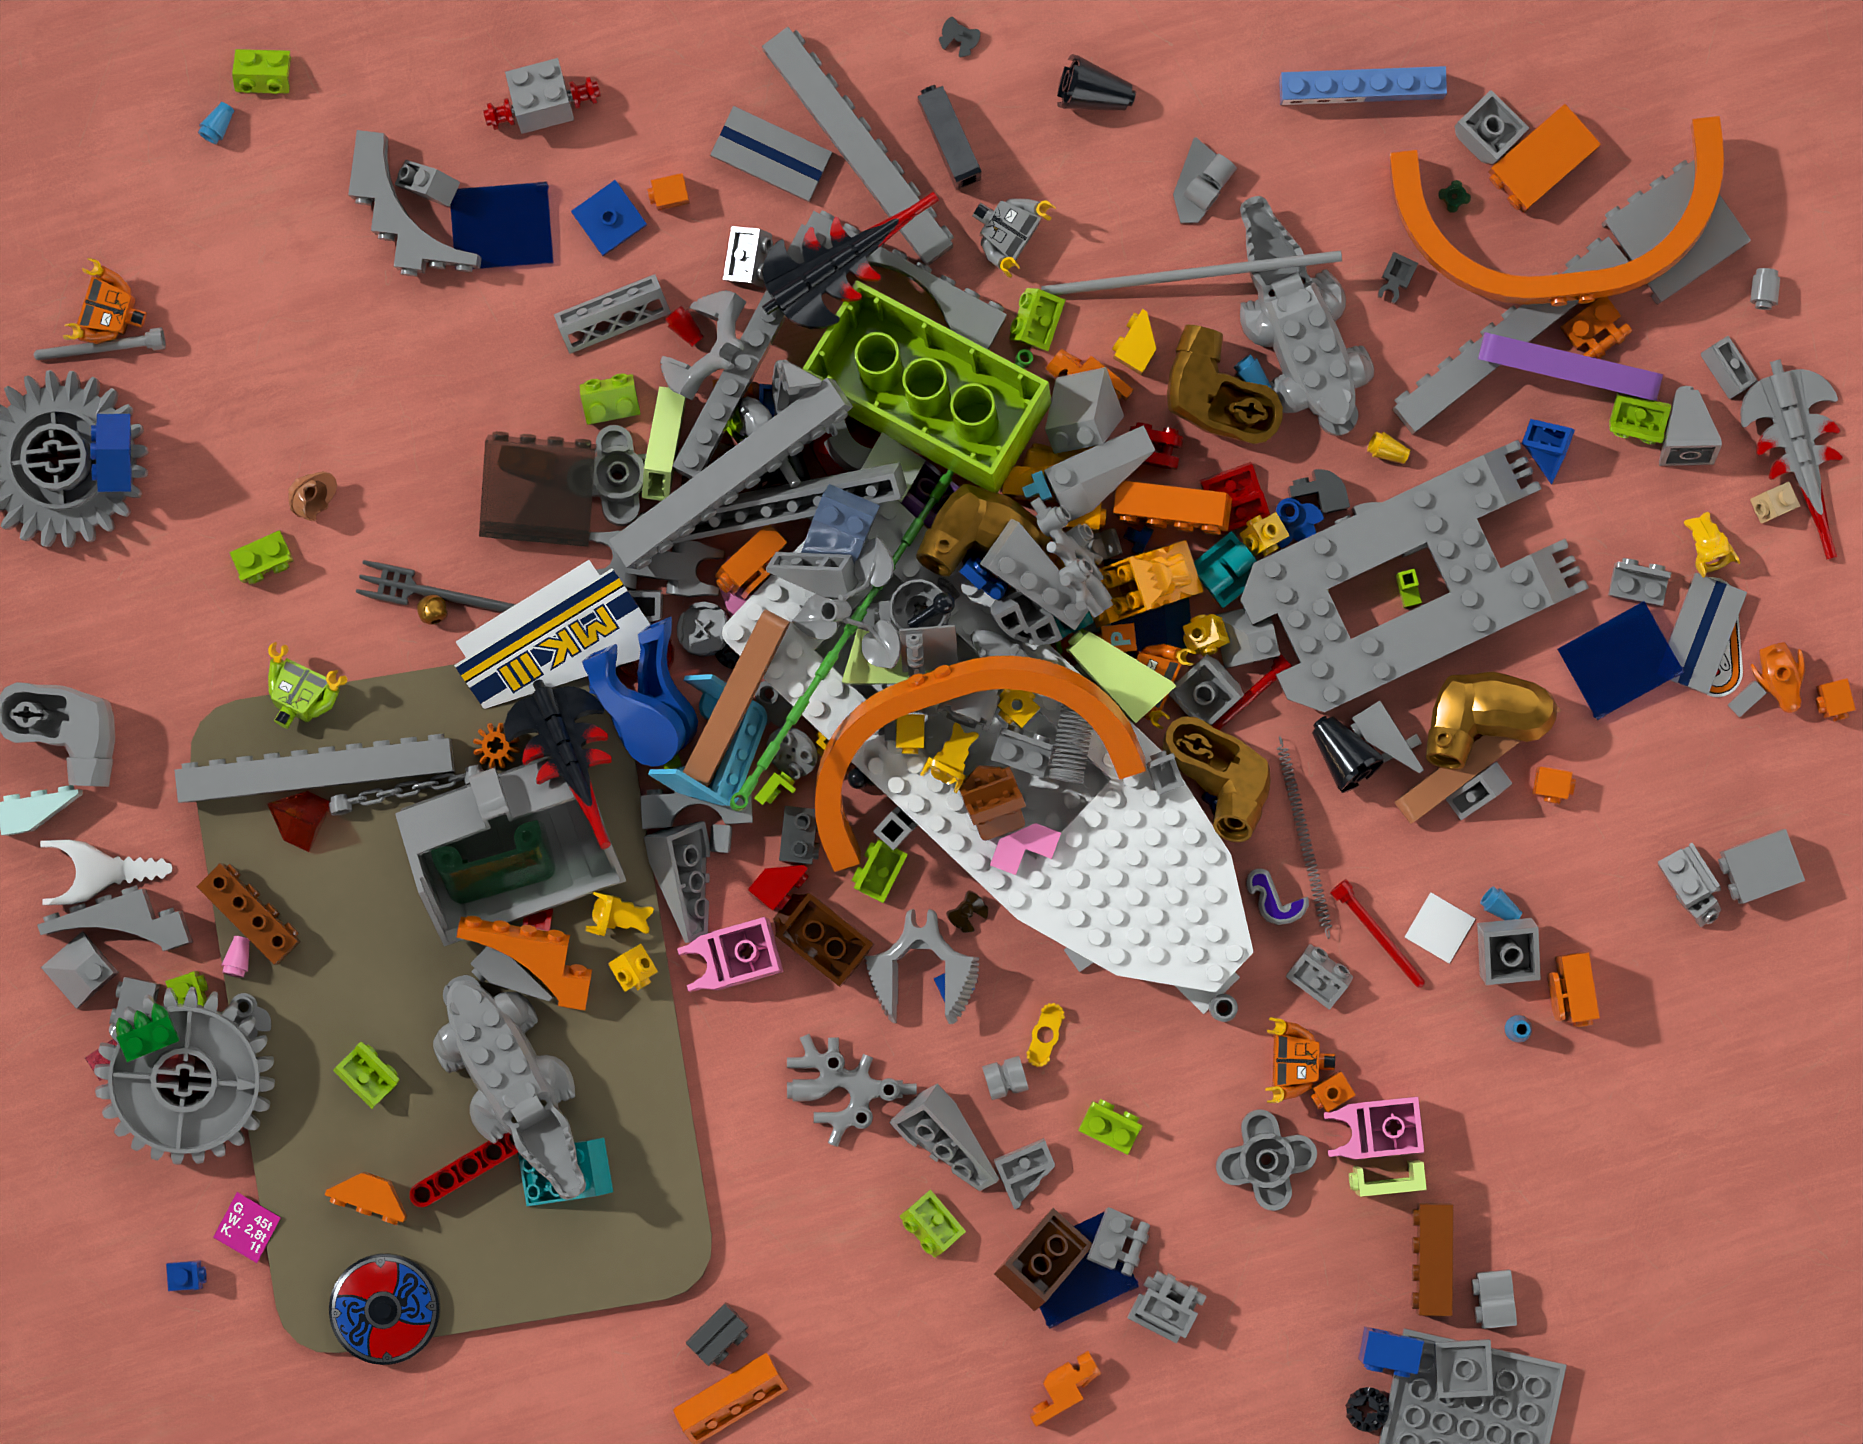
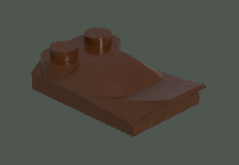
[773,893,874,987]

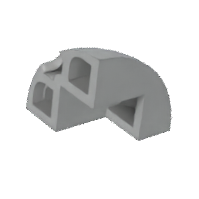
[990,587,1063,645]

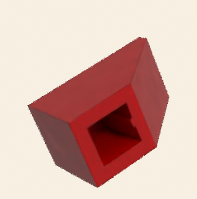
[748,865,809,911]

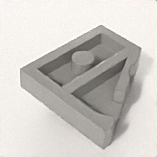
[994,1138,1055,1210]

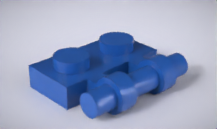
[959,554,1008,600]

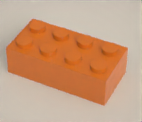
[1113,481,1232,535]

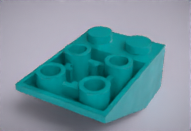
[518,1138,613,1206]

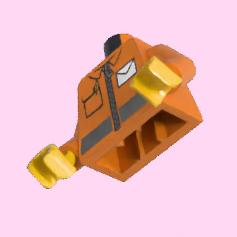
[63,258,147,344]
[1133,644,1196,729]
[1265,1017,1335,1103]

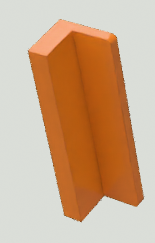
[673,1353,789,1444]

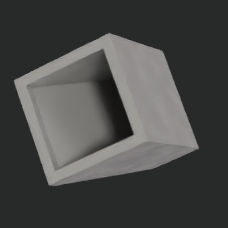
[1045,367,1124,454]

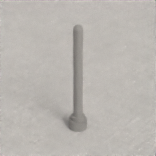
[34,327,165,360]

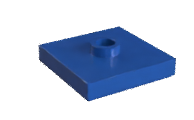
[571,180,647,256]

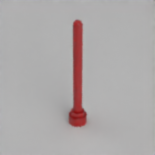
[1211,654,1292,730]
[1330,879,1425,988]

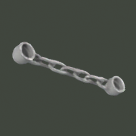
[329,765,485,815]

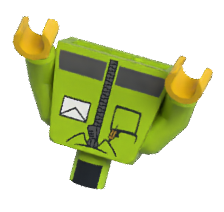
[268,642,347,729]

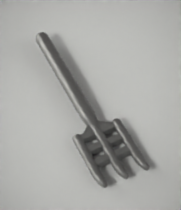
[356,560,516,612]

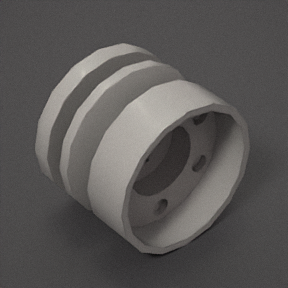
[889,579,951,629]

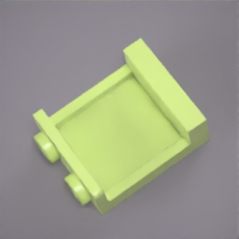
[1349,1160,1427,1197]

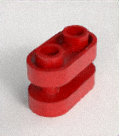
[1129,422,1184,470]

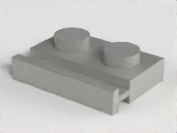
[1658,843,1721,909]

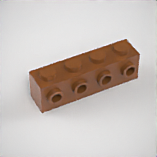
[196,863,301,965]
[1412,1203,1453,1316]

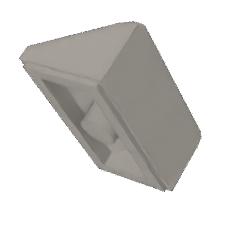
[1701,336,1758,399]

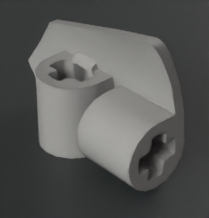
[1173,137,1237,223]

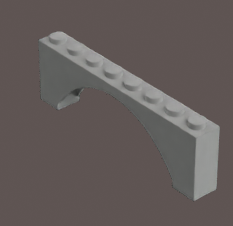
[806,210,1007,350]

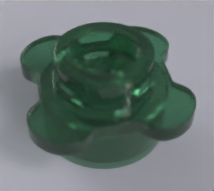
[1438,180,1471,213]

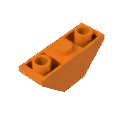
[325,1172,408,1225]

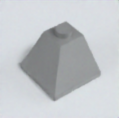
[1216,608,1280,669]
[41,931,119,1009]

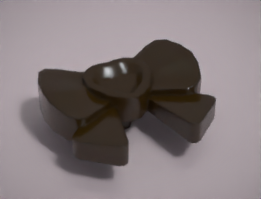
[946,891,988,933]

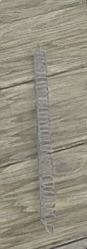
[1276,736,1332,939]

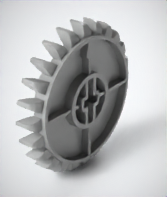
[0,370,149,548]
[94,987,275,1165]

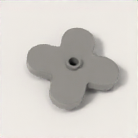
[567,425,646,526]
[1216,1109,1317,1211]

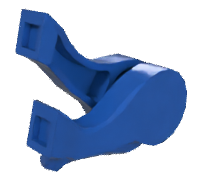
[582,616,698,767]

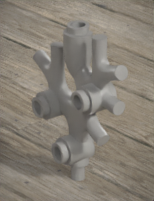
[1031,497,1114,618]
[787,1034,917,1147]

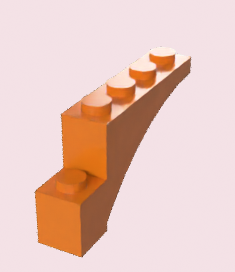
[456,916,592,1011]

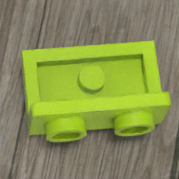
[232,49,291,94]
[579,374,641,425]
[1609,392,1671,444]
[851,839,908,903]
[333,1042,400,1109]

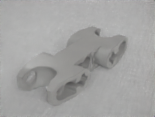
[590,531,725,598]

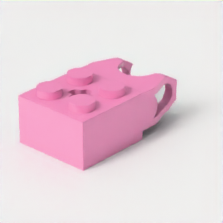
[677,917,784,992]
[1324,1097,1424,1160]

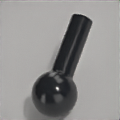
[907,592,955,628]
[848,768,877,789]

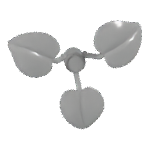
[792,537,901,669]

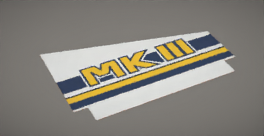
[454,560,650,709]

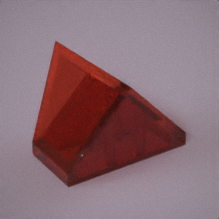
[267,791,330,852]

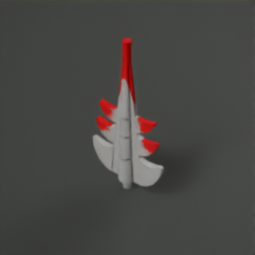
[1740,359,1843,560]

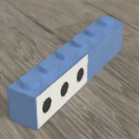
[1279,66,1447,105]

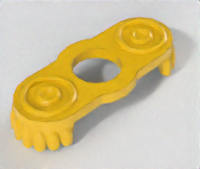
[1026,1003,1065,1067]

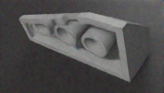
[889,1083,999,1191]

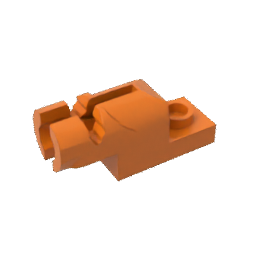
[1046,349,1134,401]
[1030,1351,1101,1427]

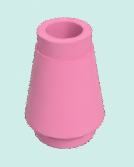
[221,936,250,978]

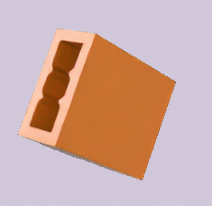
[715,525,787,599]
[1547,952,1600,1027]

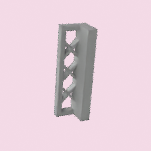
[554,274,671,354]

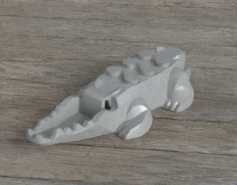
[1240,196,1374,436]
[433,975,586,1200]

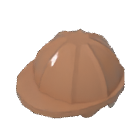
[288,471,337,522]

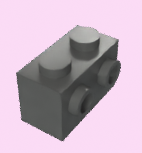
[779,806,820,864]

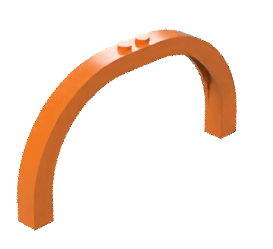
[1390,116,1724,306]
[815,656,1146,872]

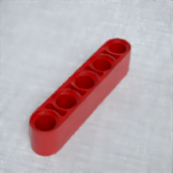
[409,1132,518,1207]

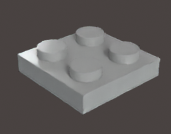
[1434,1339,1494,1398]

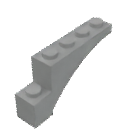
[37,885,193,951]

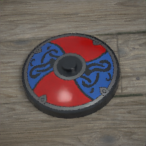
[329,1253,440,1365]

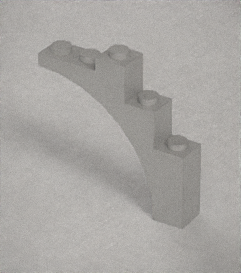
[348,130,482,277]

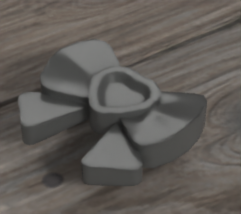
[939,17,981,57]

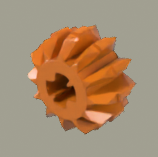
[473,723,520,769]

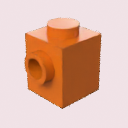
[1815,678,1856,721]
[1532,766,1576,804]
[1311,1071,1356,1112]

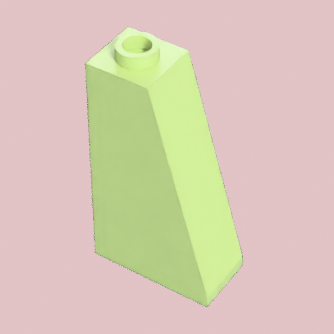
[642,386,686,501]
[842,628,934,685]
[1065,631,1176,723]

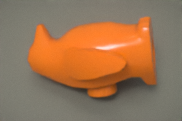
[1751,642,1805,713]

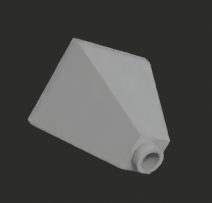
[1659,386,1722,466]

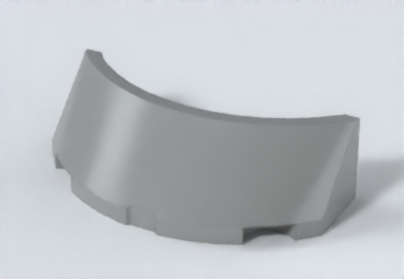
[772,360,821,445]

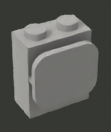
[1718,829,1805,904]

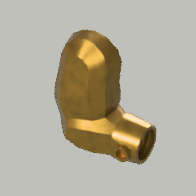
[1167,324,1283,444]
[916,484,1051,576]
[1426,672,1557,770]
[1162,717,1271,842]

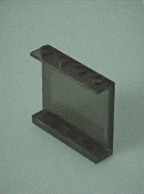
[479,431,598,547]

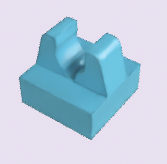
[1022,470,1053,502]

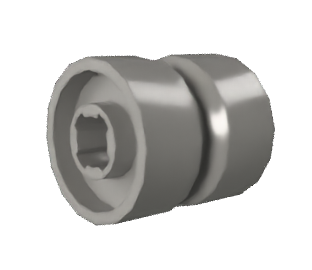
[982,1056,1029,1100]

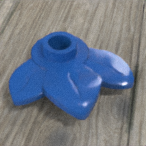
[1276,498,1324,548]

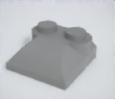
[1454,90,1529,165]
[1169,654,1244,725]

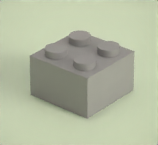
[1477,918,1541,985]

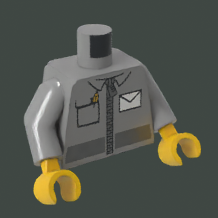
[972,199,1056,278]

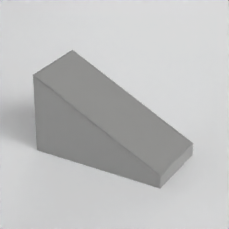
[1728,681,1767,717]

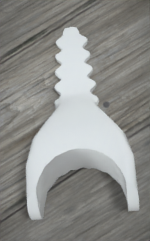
[40,840,172,905]

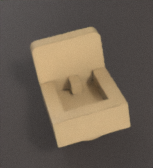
[1750,482,1800,523]

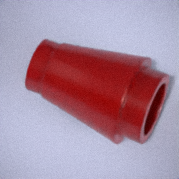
[665,306,704,347]

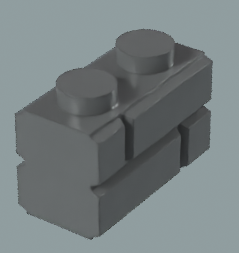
[686,1302,749,1366]

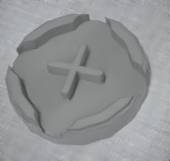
[677,601,729,657]

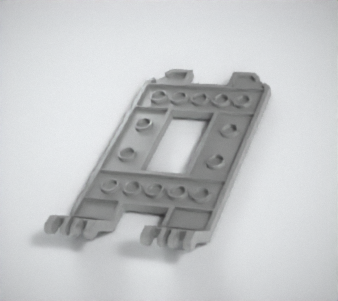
[1240,440,1589,713]

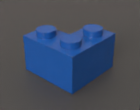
[90,414,132,492]
[1358,1326,1424,1378]

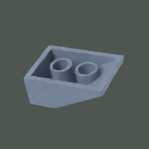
[801,484,880,565]

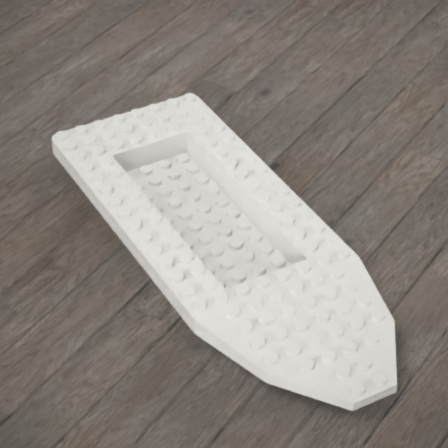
[722,500,1253,993]

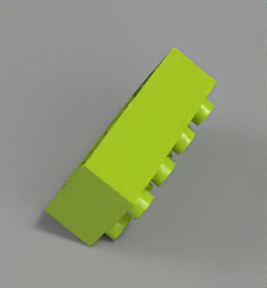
[803,280,1052,493]

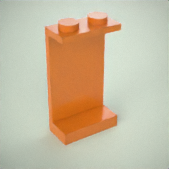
[1488,104,1601,212]

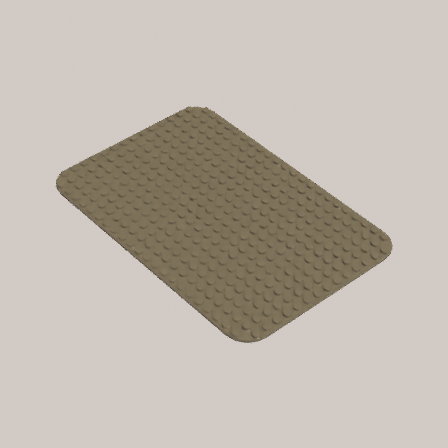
[190,664,712,1353]

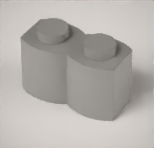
[1472,1269,1517,1329]

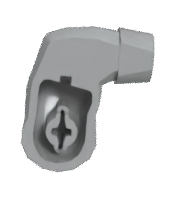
[0,682,115,787]

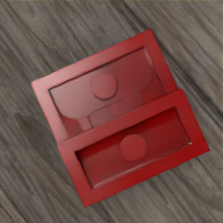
[1199,462,1270,534]

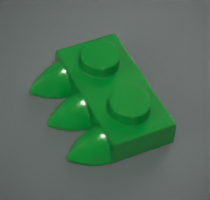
[116,1003,180,1062]

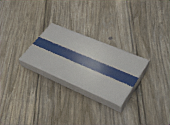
[710,106,832,202]
[1656,573,1747,695]

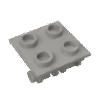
[899,625,958,677]

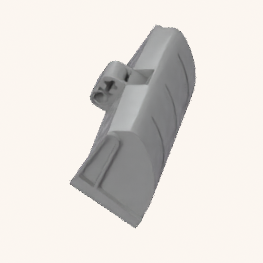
[395,757,626,946]

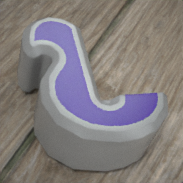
[1246,869,1309,925]

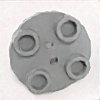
[767,727,818,780]

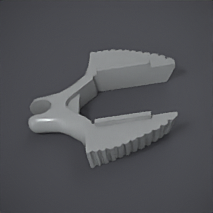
[660,290,746,400]
[865,909,979,1024]

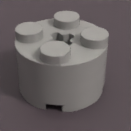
[937,689,1000,731]

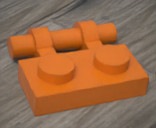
[1560,296,1632,359]

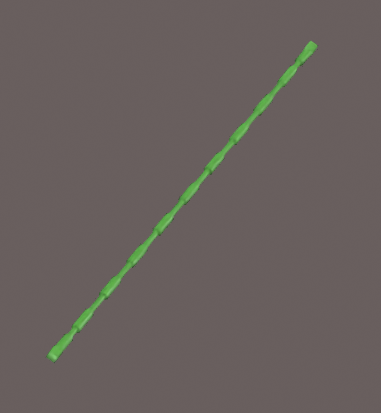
[730,349,1033,811]

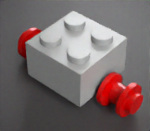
[483,58,601,134]

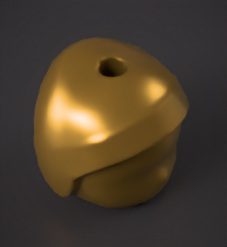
[417,595,447,625]

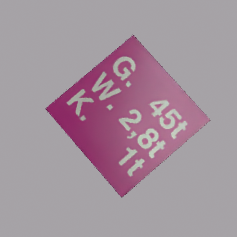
[213,1192,281,1263]

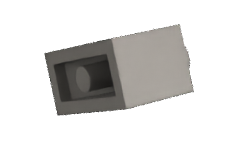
[1446,761,1513,820]

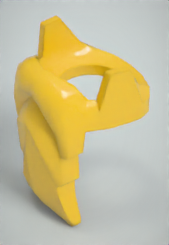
[1684,512,1741,578]
[920,722,979,794]
[585,892,654,936]

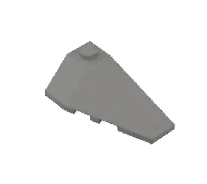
[1044,425,1155,522]
[644,821,710,943]

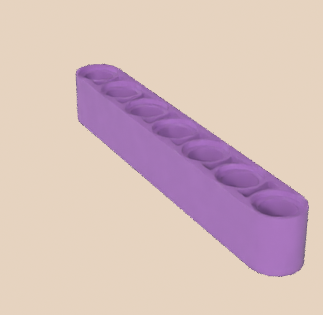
[1478,332,1663,401]

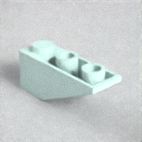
[0,785,83,836]

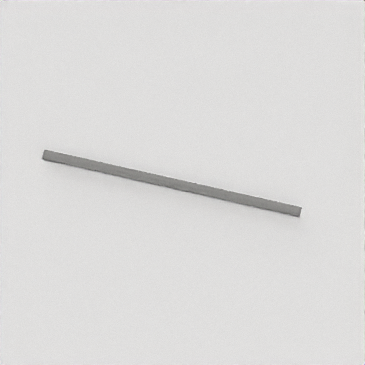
[1041,250,1342,295]

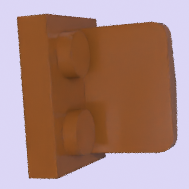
[959,765,1026,841]

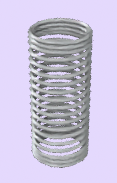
[1048,704,1093,784]

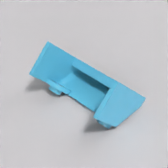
[648,674,767,806]

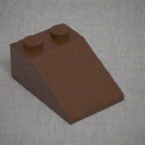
[994,1208,1092,1311]

